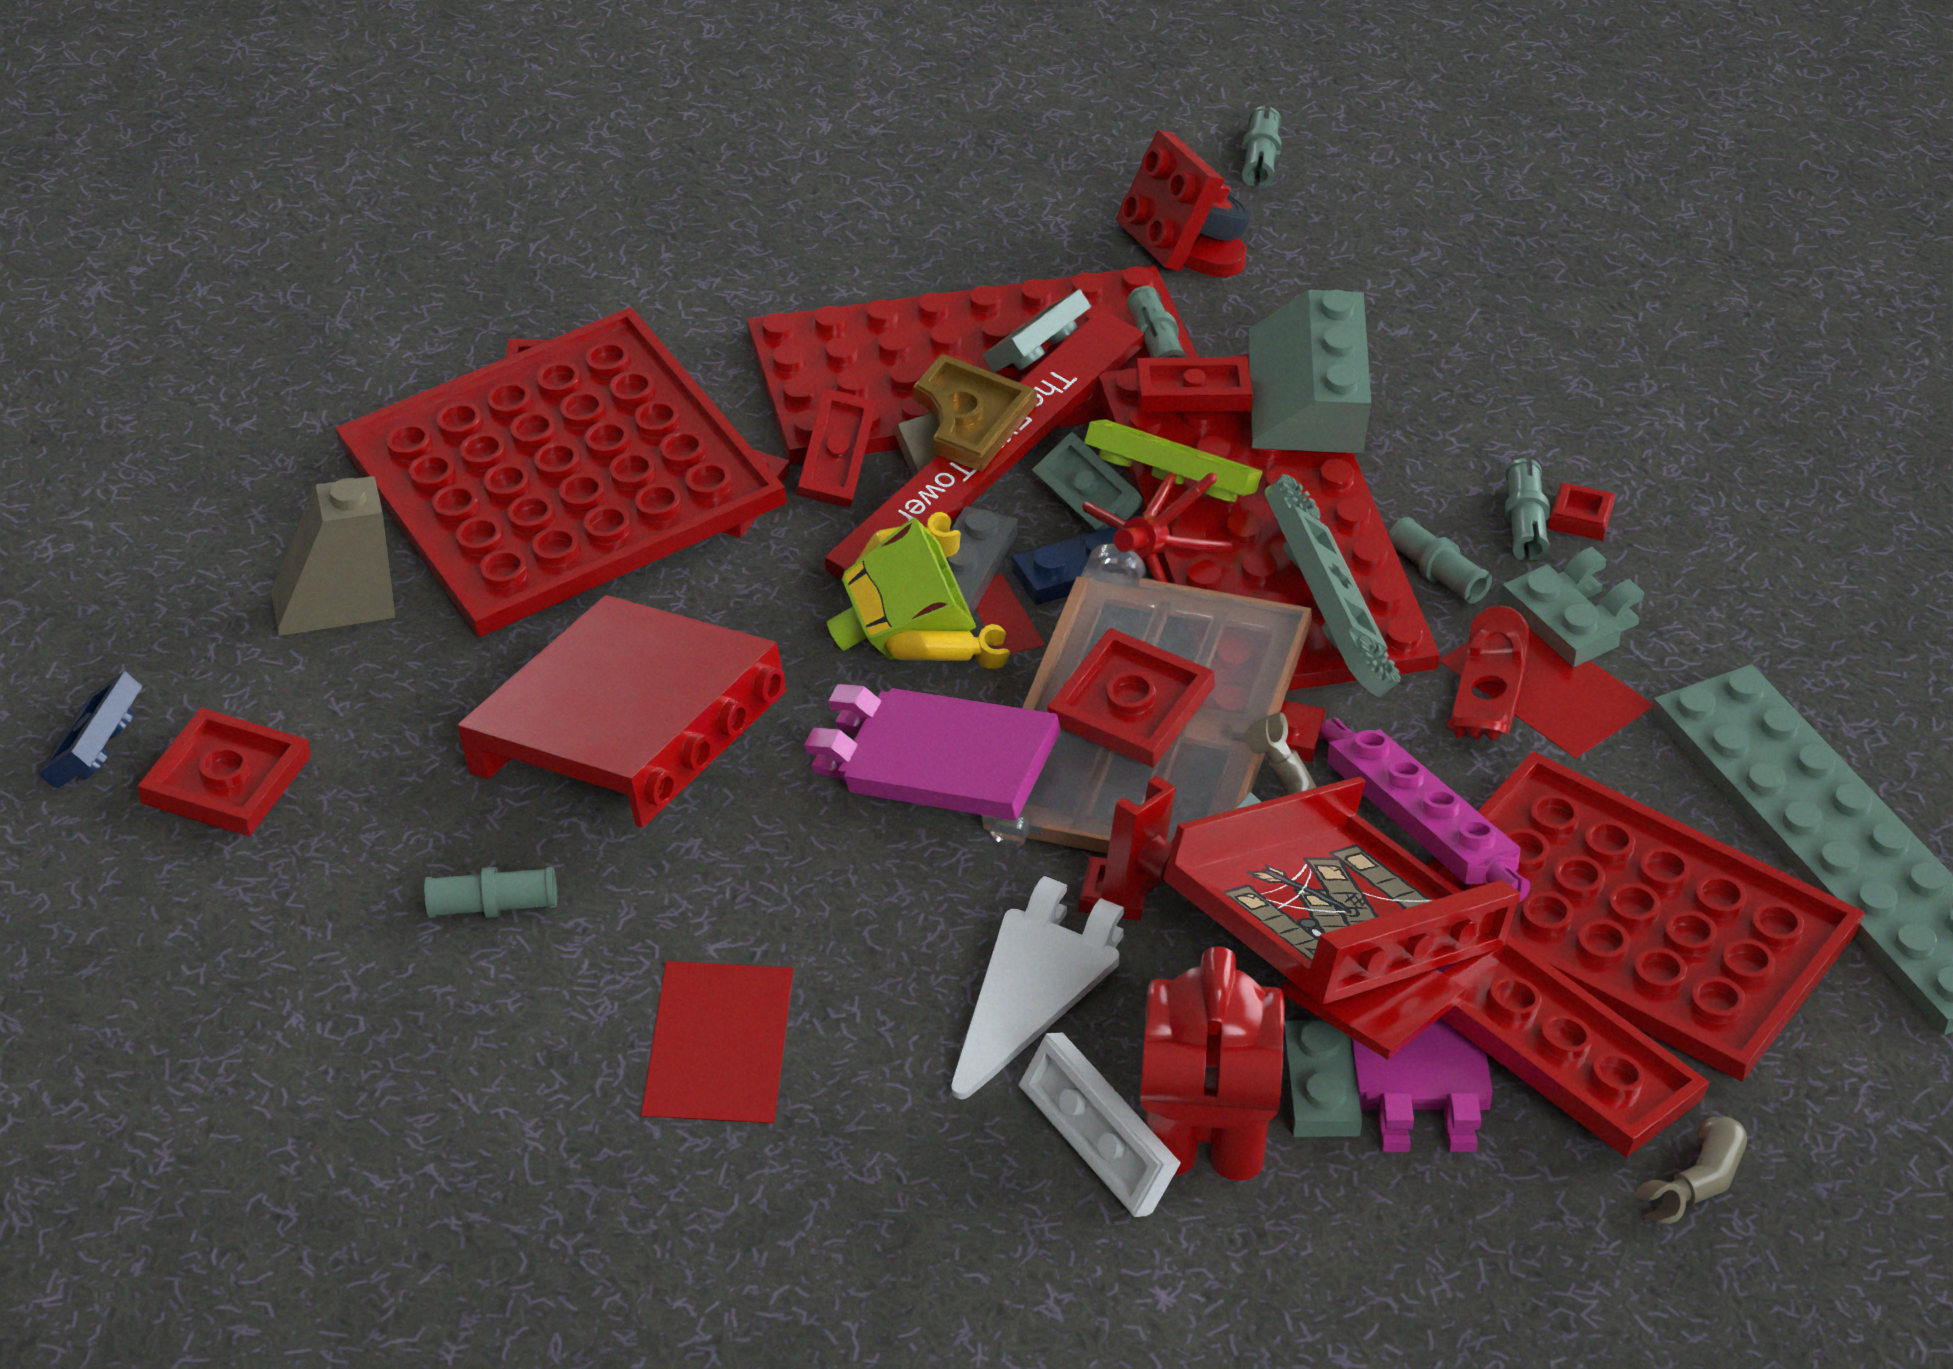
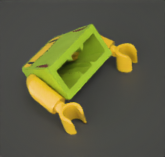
[827,512,1010,669]

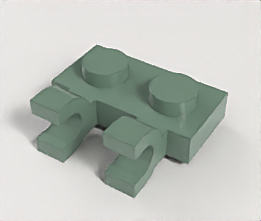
[1500,547,1644,668]

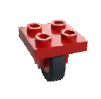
[1115,129,1250,271]

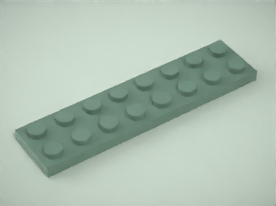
[1651,664,1953,1035]

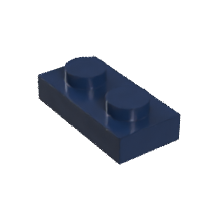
[1012,527,1140,605]
[38,671,143,788]

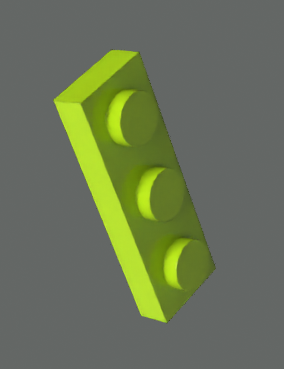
[1084,419,1263,502]

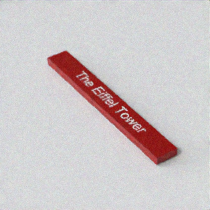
[825,308,1144,580]

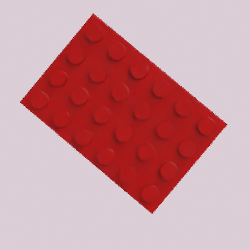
[1428,751,1865,1082]

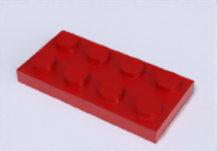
[1440,934,1710,1158]

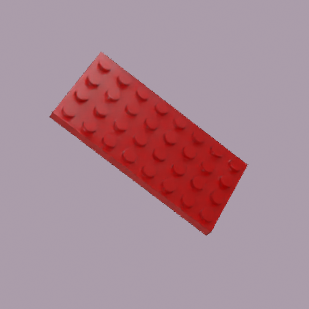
[747,266,1198,464]
[1097,354,1440,694]

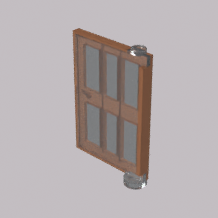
[982,544,1312,854]

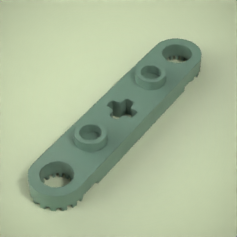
[1265,474,1401,697]

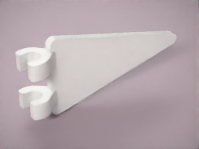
[952,876,1124,1099]

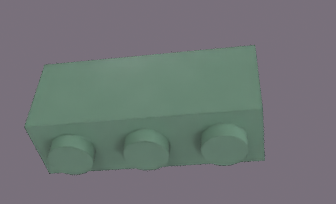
[1248,290,1371,453]

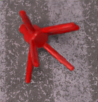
[1082,472,1233,623]

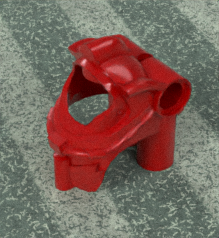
[1140,946,1285,1181]

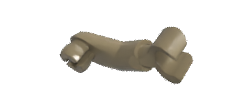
[1245,712,1317,795]
[1633,1116,1747,1224]

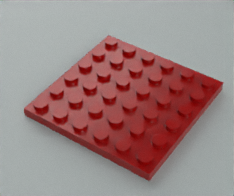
[335,307,787,638]

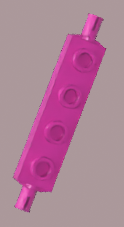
[1320,718,1530,902]

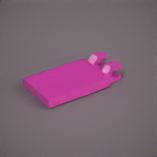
[804,684,1061,821]
[1351,962,1493,1152]

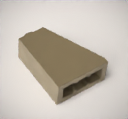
[271,476,396,636]

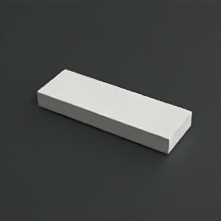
[1018,1033,1181,1217]

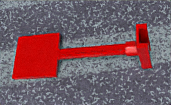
[1101,776,1467,1060]

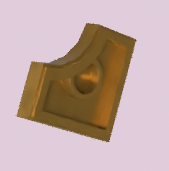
[913,353,1037,472]

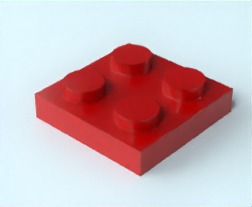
[1047,627,1215,768]
[138,707,311,837]

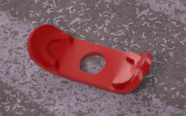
[1446,606,1529,741]

